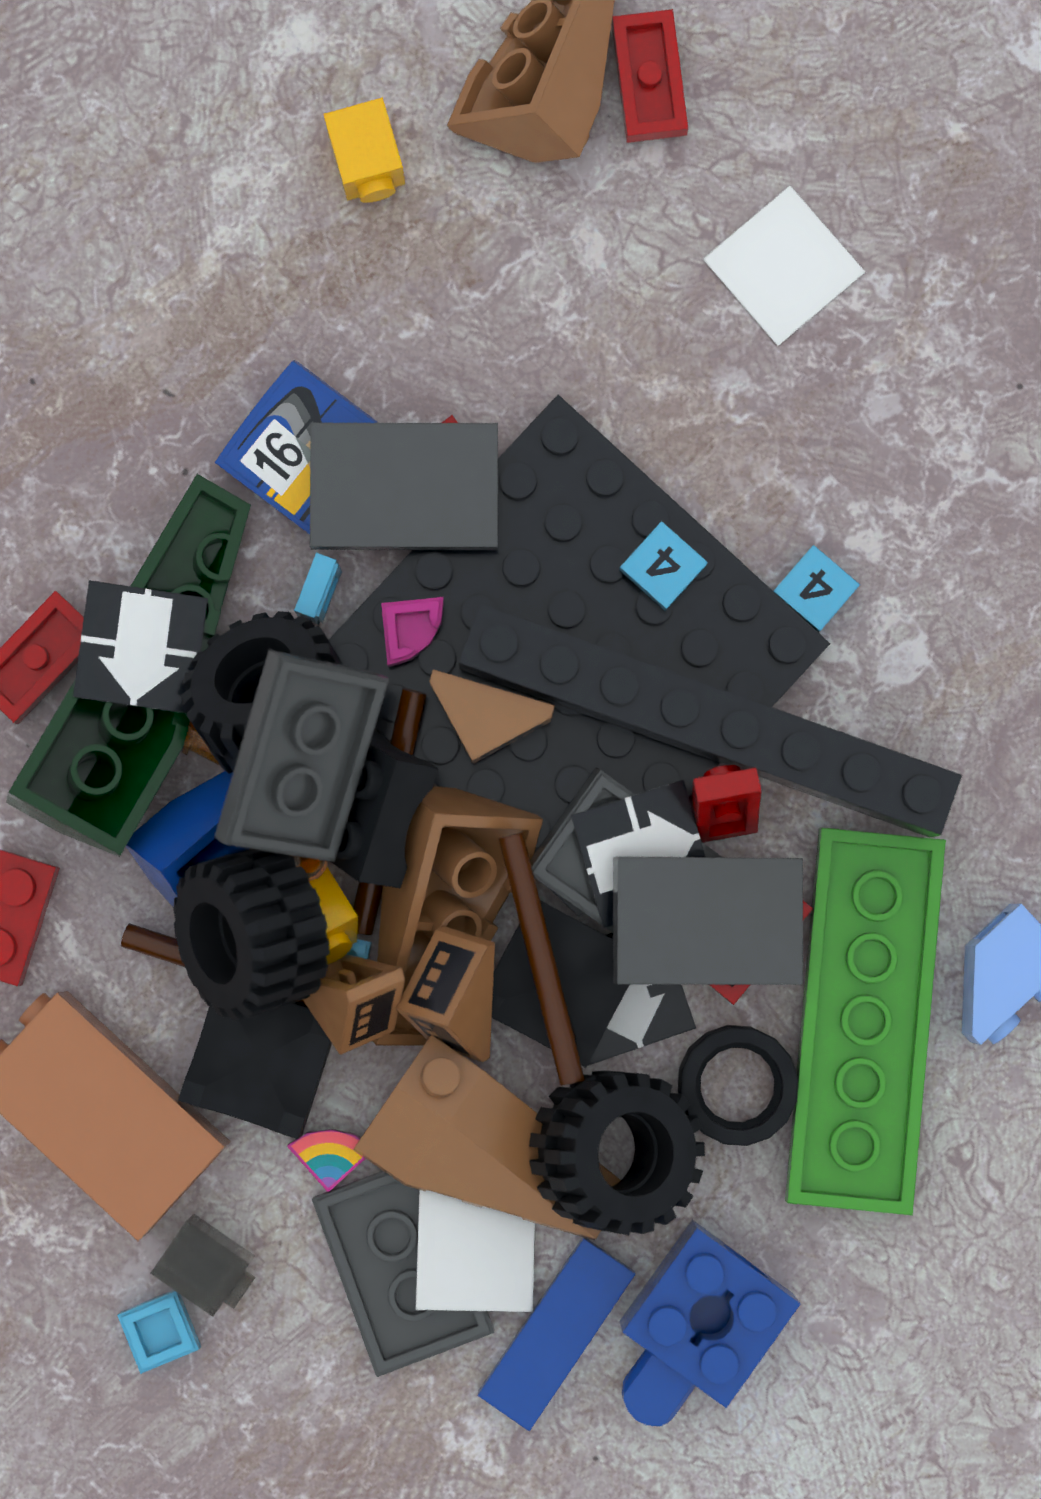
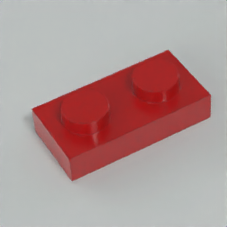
[611,9,688,143]
[0,591,84,725]
[692,765,762,843]
[0,849,60,986]

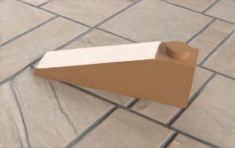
[447,0,615,163]
[373,787,543,1046]
[353,1035,621,1240]

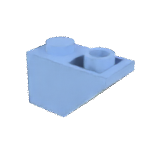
[962,904,1041,1045]

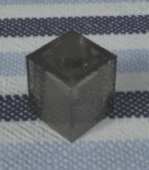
[150,1214,256,1317]

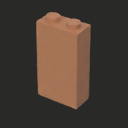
[0,991,231,1241]

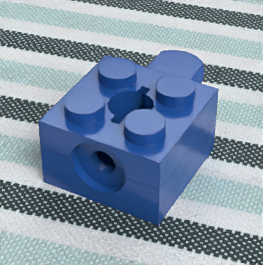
[620,1220,801,1426]

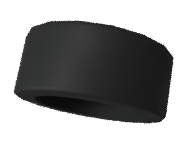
[677,1025,798,1146]

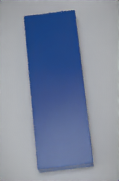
[478,1237,636,1432]

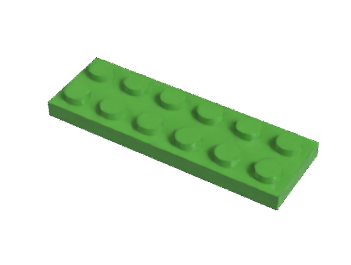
[785,828,946,1216]

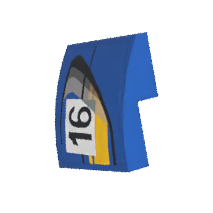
[214,360,379,534]

